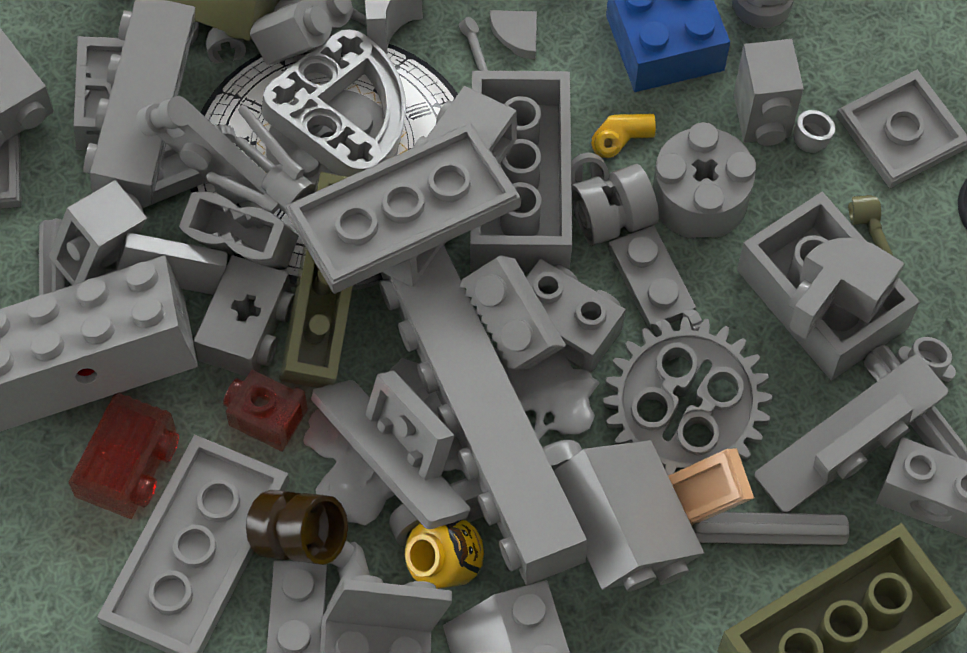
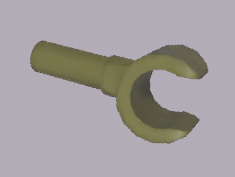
[848,195,893,256]

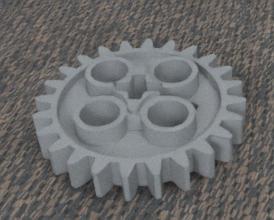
[603,317,772,476]

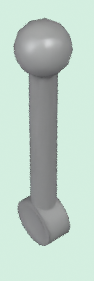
[459,17,488,71]

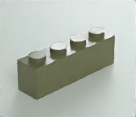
[279,172,353,388]

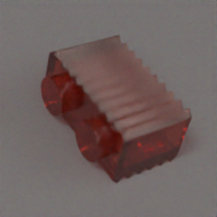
[69,393,179,520]

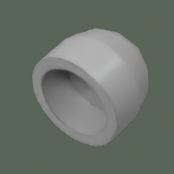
[206,27,246,64]
[793,110,835,153]
[571,152,609,185]

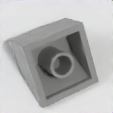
[443,580,570,653]

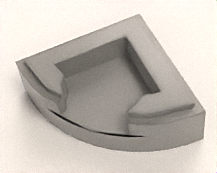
[490,10,537,59]

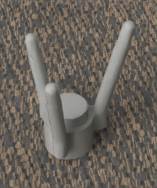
[206,105,315,214]

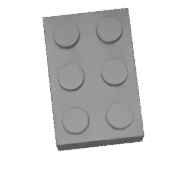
[737,191,920,381]

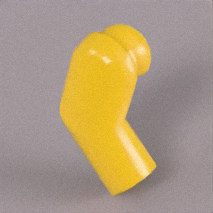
[591,114,656,158]

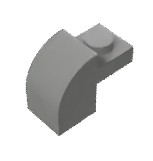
[788,238,905,339]

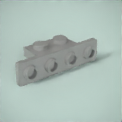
[755,354,948,513]
[311,370,470,529]

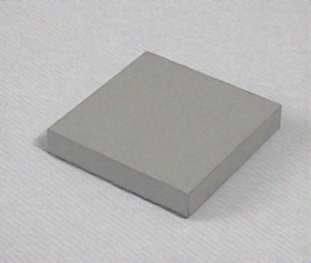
[836,69,967,188]

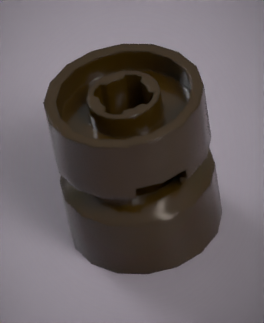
[246,489,348,565]

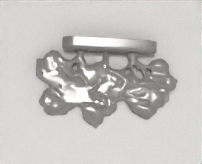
[303,347,599,547]

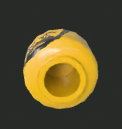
[404,520,484,589]

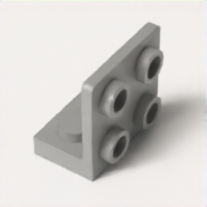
[320,575,452,653]

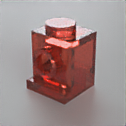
[223,369,308,452]

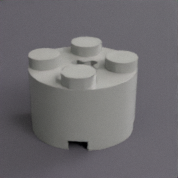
[652,122,756,239]

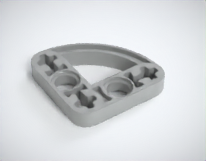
[261,29,406,177]

